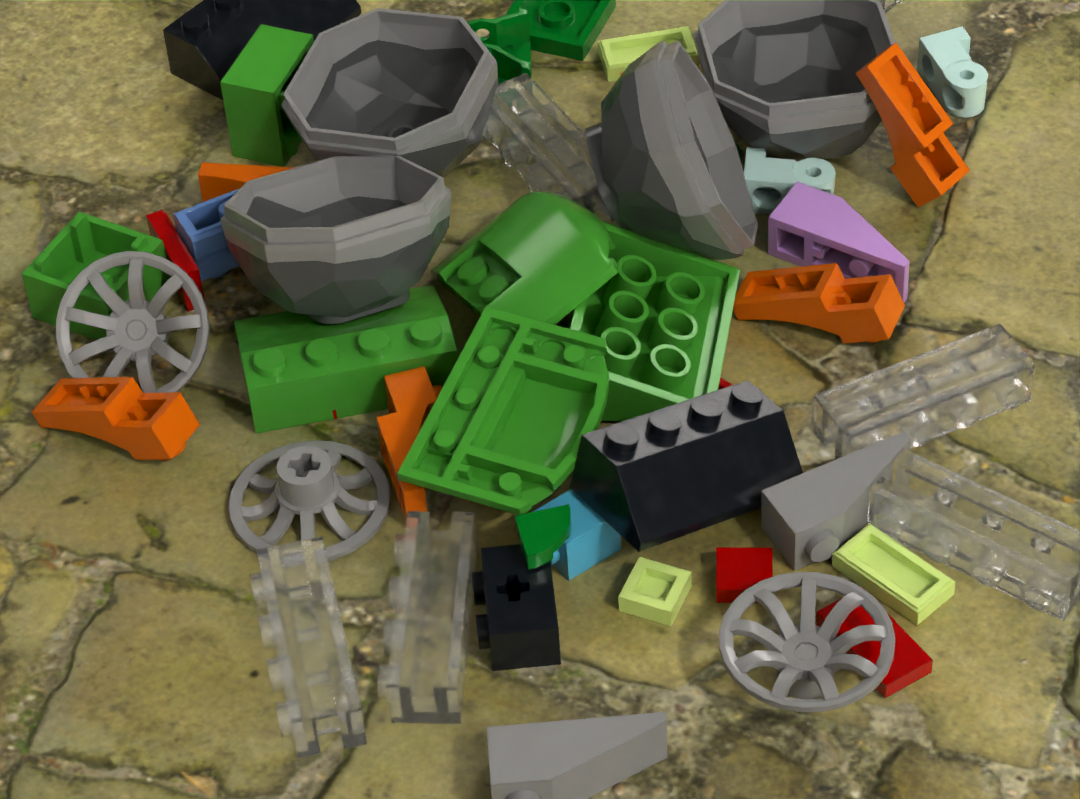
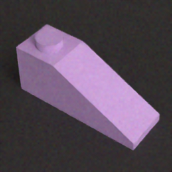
[768,182,910,302]

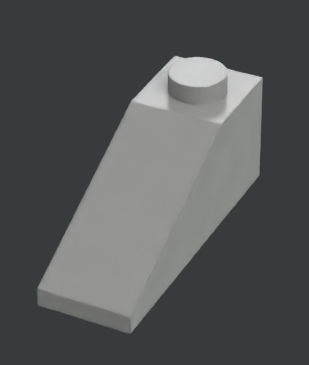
[761,431,911,571]
[487,712,668,799]

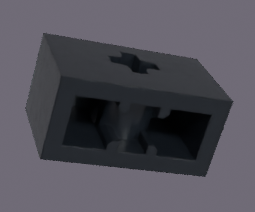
[472,544,561,671]

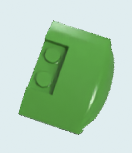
[430,192,618,325]
[397,306,609,515]

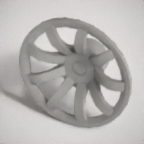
[56,251,210,393]
[228,440,391,565]
[719,572,895,713]

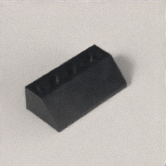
[163,0,362,100]
[570,380,803,552]

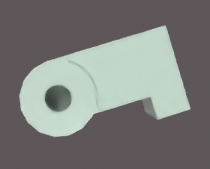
[917,26,988,118]
[744,147,836,214]

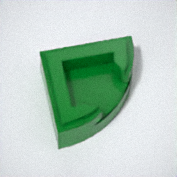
[514,504,571,570]

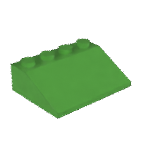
[562,220,740,421]
[234,285,458,434]

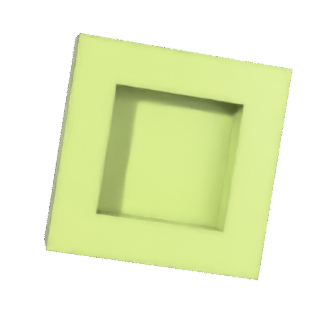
[618,557,692,626]

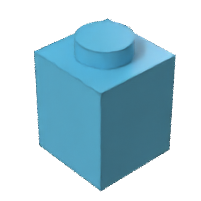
[533,489,621,581]

